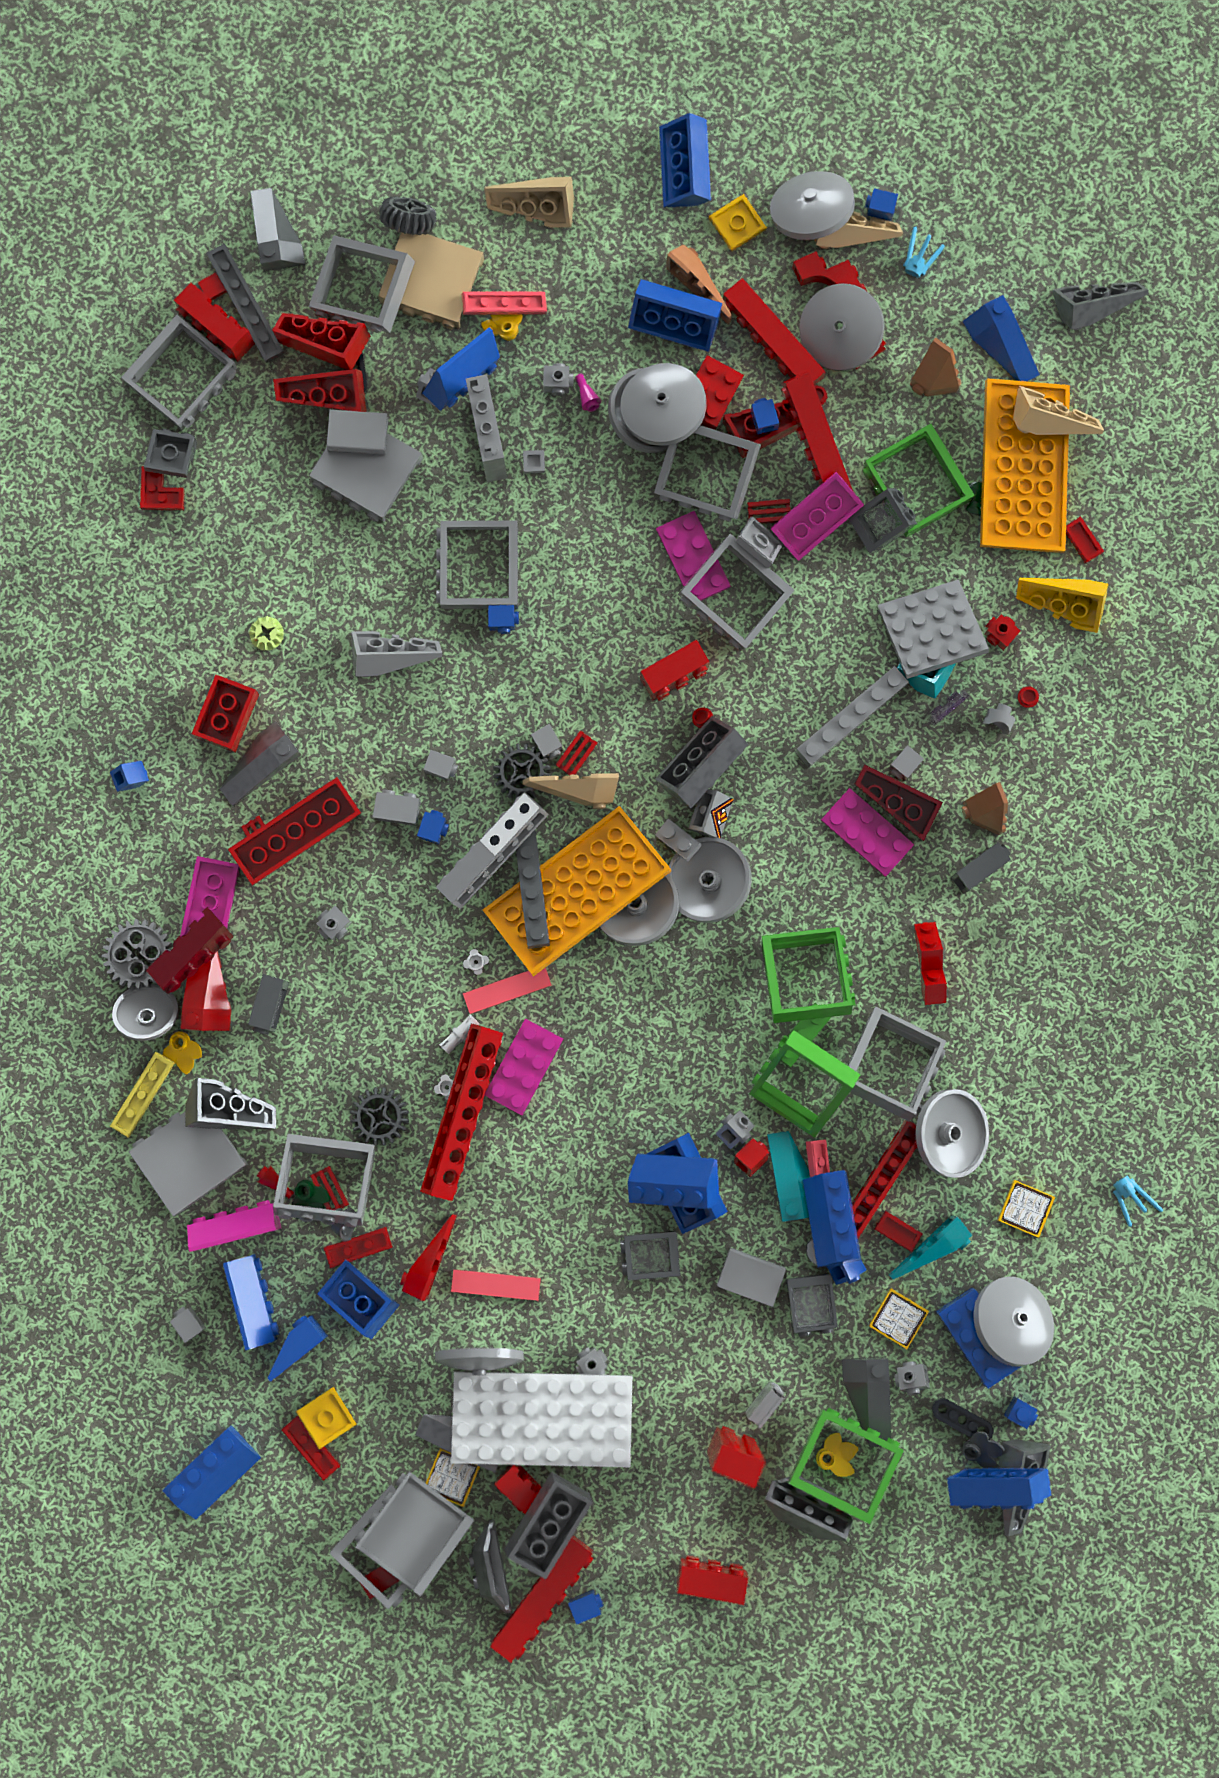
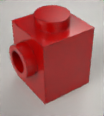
[734,1138,769,1177]

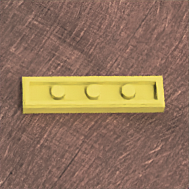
[110,1052,175,1138]

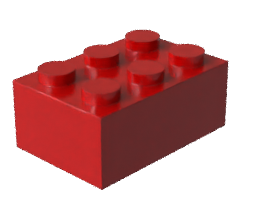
[696,355,744,430]
[640,640,710,701]
[191,674,259,753]
[676,1555,749,1605]

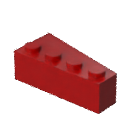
[272,313,371,370]
[495,1465,542,1514]

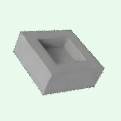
[523,450,545,474]

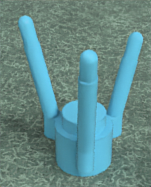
[903,227,945,278]
[1113,1175,1163,1227]

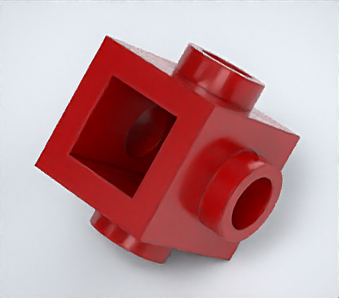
[984,614,1021,651]

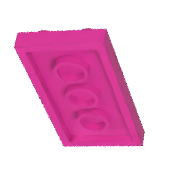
[771,472,864,561]
[656,511,731,601]
[821,788,914,877]
[180,856,240,936]
[485,1018,563,1116]

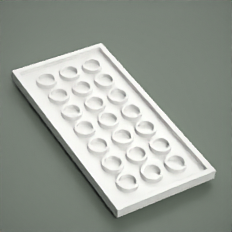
[451,1371,632,1467]

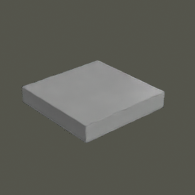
[735,516,783,568]

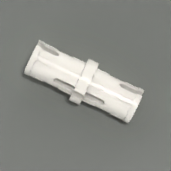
[439,1014,479,1054]

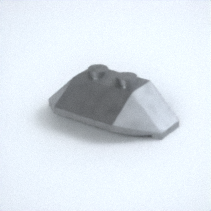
[764,1477,853,1541]
[469,1519,512,1613]

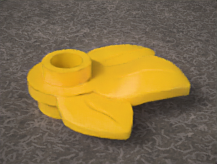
[481,315,522,341]
[162,1031,202,1074]
[816,1432,859,1477]

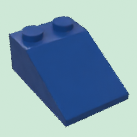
[317,1260,400,1339]
[268,1315,328,1381]

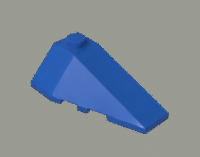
[963,295,1040,382]

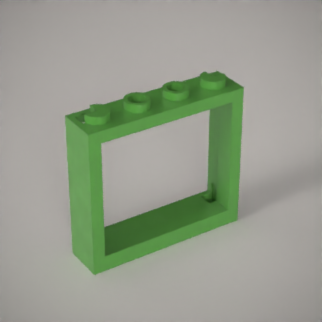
[862,424,975,538]
[761,927,856,1023]
[749,1030,861,1138]
[787,1407,904,1524]

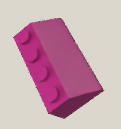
[187,1200,281,1252]

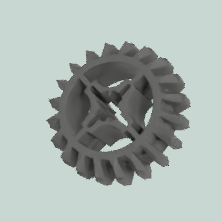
[379,196,437,236]
[493,743,551,799]
[350,1087,409,1146]

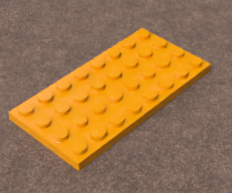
[980,378,1070,553]
[483,806,672,977]

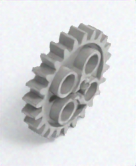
[102,919,173,990]

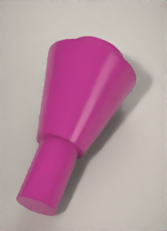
[575,374,602,412]

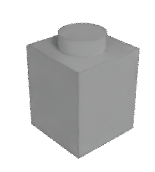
[531,724,563,760]
[889,745,924,781]
[423,750,458,781]
[170,1306,206,1343]

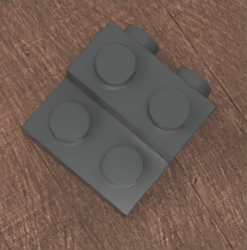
[144,429,197,478]

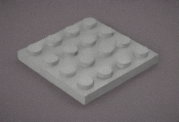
[878,579,989,679]

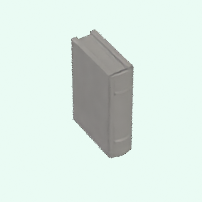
[327,410,389,455]
[716,1247,786,1307]
[745,1382,785,1429]

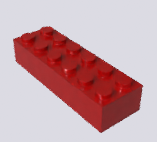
[228,777,362,885]
[707,1426,765,1488]

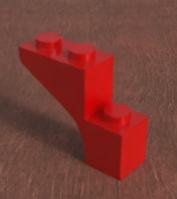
[792,251,867,291]
[914,922,947,1005]

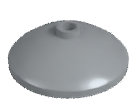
[112,984,179,1041]

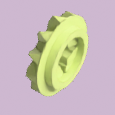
[249,616,284,651]

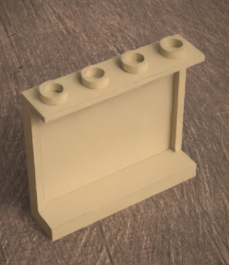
[378,232,484,329]

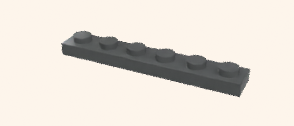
[206,243,285,363]
[516,829,550,949]

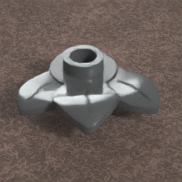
[963,1432,1005,1468]

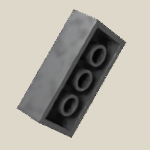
[655,716,749,808]
[504,1472,593,1579]

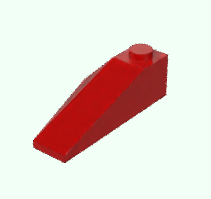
[181,951,232,1031]
[400,1214,457,1301]

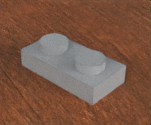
[655,818,702,862]

